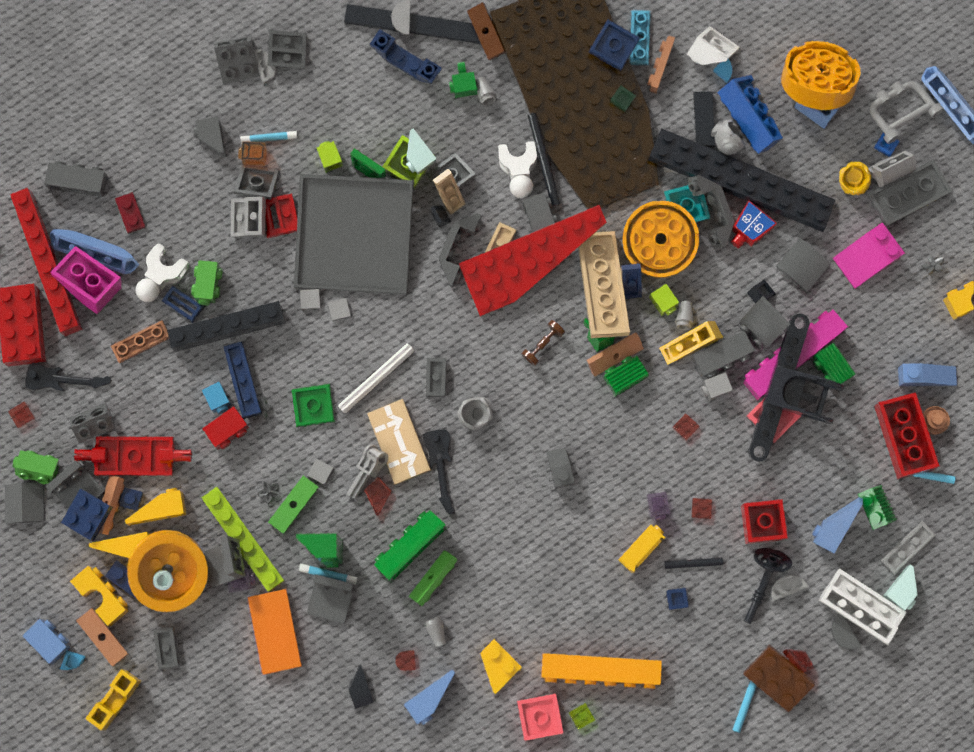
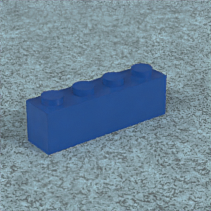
[717,75,783,154]

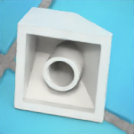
[687,27,740,65]

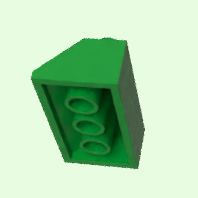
[374,510,447,582]
[296,533,343,568]

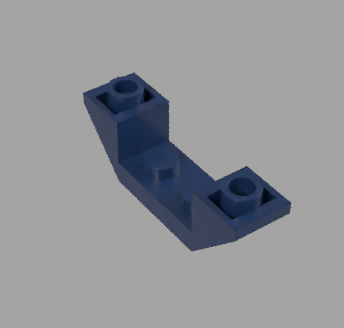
[369,29,442,84]

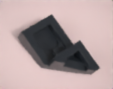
[348,665,374,709]

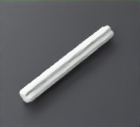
[338,344,414,413]

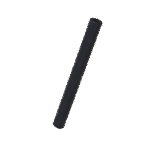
[527,113,560,206]

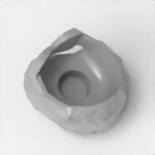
[711,119,745,155]
[457,397,493,430]

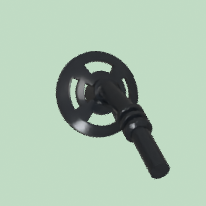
[744,548,792,624]

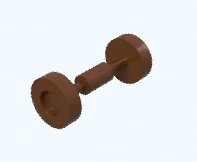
[521,320,565,366]

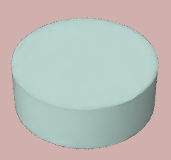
[153,570,173,590]

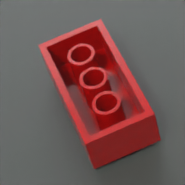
[0,283,46,367]
[874,392,940,480]

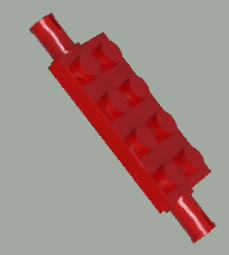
[74,436,192,476]

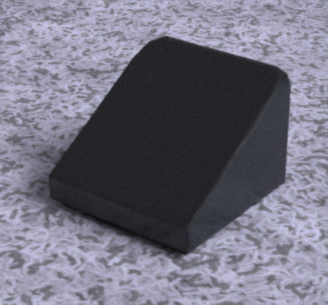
[431,206,451,228]
[747,280,776,304]

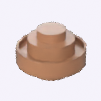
[923,406,950,435]

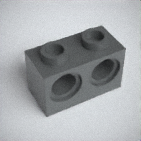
[70,402,115,443]

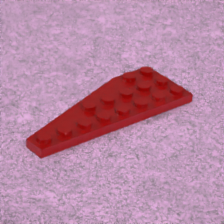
[459,205,607,316]

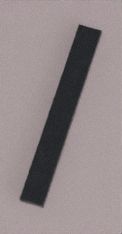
[344,4,489,44]

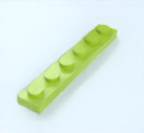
[201,487,285,592]

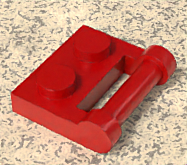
[265,193,298,238]

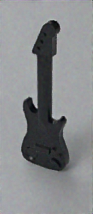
[25,363,112,391]
[423,430,454,514]

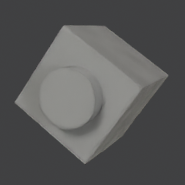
[701,372,733,401]

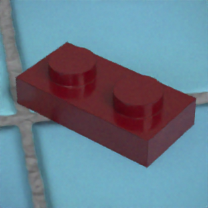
[115,192,146,234]

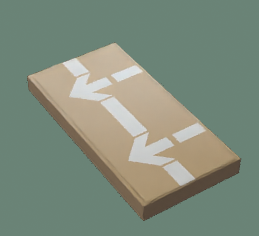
[367,399,431,485]

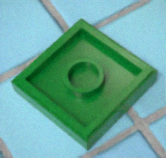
[350,148,386,179]
[292,384,335,427]

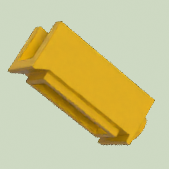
[619,525,665,573]

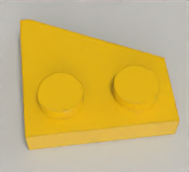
[480,639,522,694]

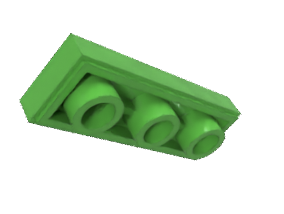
[268,476,319,534]
[409,550,458,606]

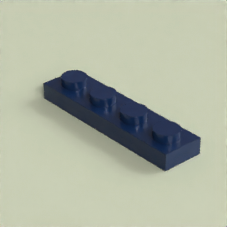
[223,341,262,419]

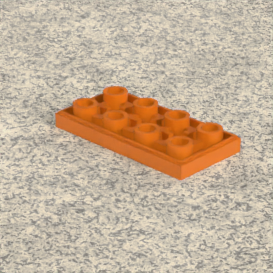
[248,589,302,675]

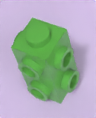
[191,260,223,305]
[12,450,59,484]

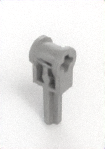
[347,444,388,499]

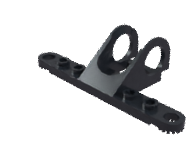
[748,314,844,462]

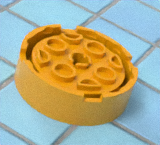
[781,41,861,110]
[622,201,699,278]
[127,530,208,612]

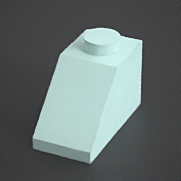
[406,129,436,175]
[883,565,917,610]

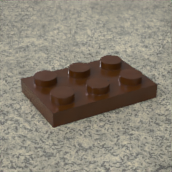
[743,644,815,712]

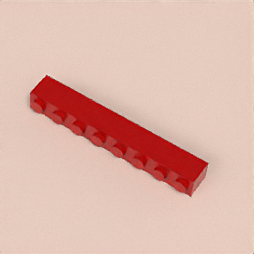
[10,188,83,336]

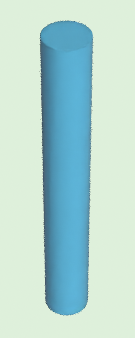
[913,471,955,484]
[733,681,757,733]

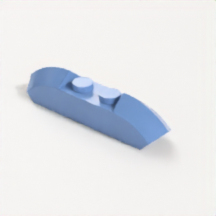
[921,66,974,144]
[50,229,139,274]

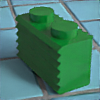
[812,343,856,384]
[603,356,649,397]
[857,485,897,530]

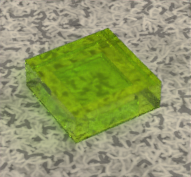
[568,703,595,730]

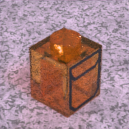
[238,141,267,166]

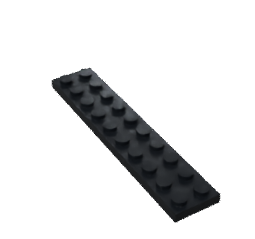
[648,128,836,232]

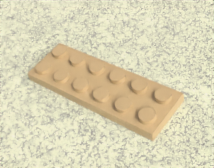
[578,231,630,338]

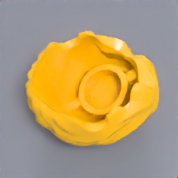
[839,162,871,196]

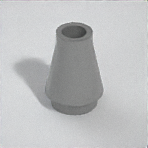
[475,77,496,106]
[675,301,694,330]
[425,616,446,647]

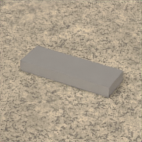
[880,521,936,575]

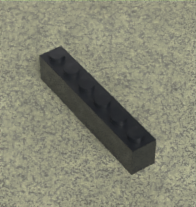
[167,301,286,352]

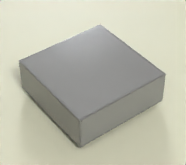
[300,289,321,310]
[328,298,351,322]
[307,459,334,485]

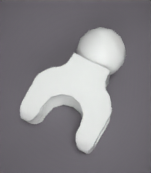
[498,141,537,198]
[135,244,189,302]

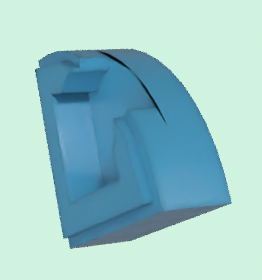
[713,59,732,83]
[60,650,86,670]

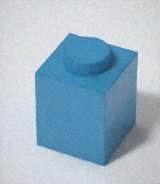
[202,382,231,414]

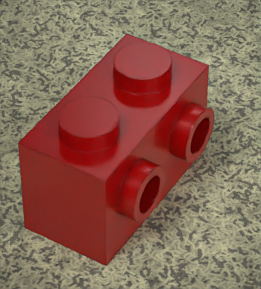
[202,406,249,450]

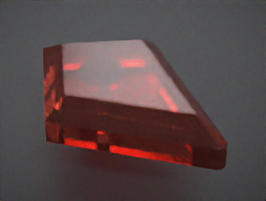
[364,477,392,516]
[782,649,814,673]

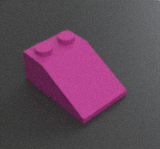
[832,222,905,289]
[50,246,122,314]

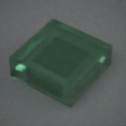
[609,85,636,112]

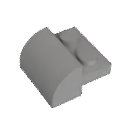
[868,151,917,187]
[231,197,266,237]

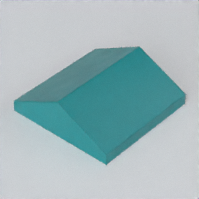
[664,185,710,222]

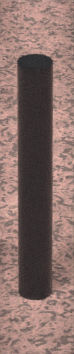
[664,557,723,569]

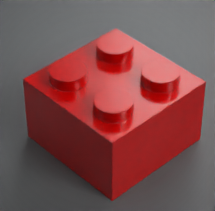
[741,499,788,544]

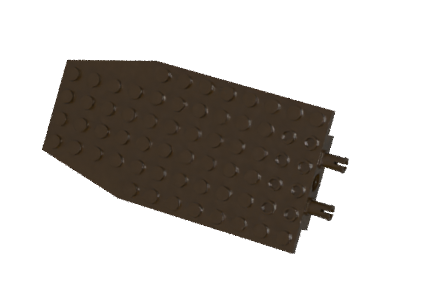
[490,0,659,210]

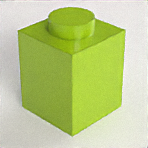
[317,141,343,173]
[649,284,679,316]

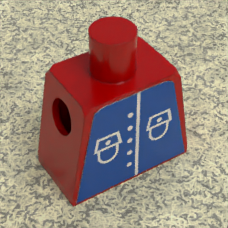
[731,201,777,249]

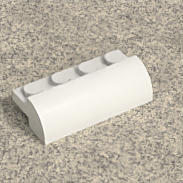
[819,569,906,645]

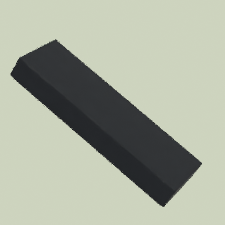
[693,91,715,147]

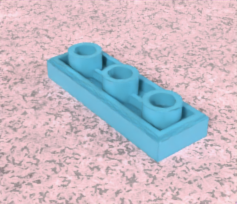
[630,10,650,65]

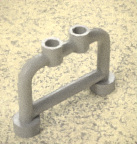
[870,81,944,144]

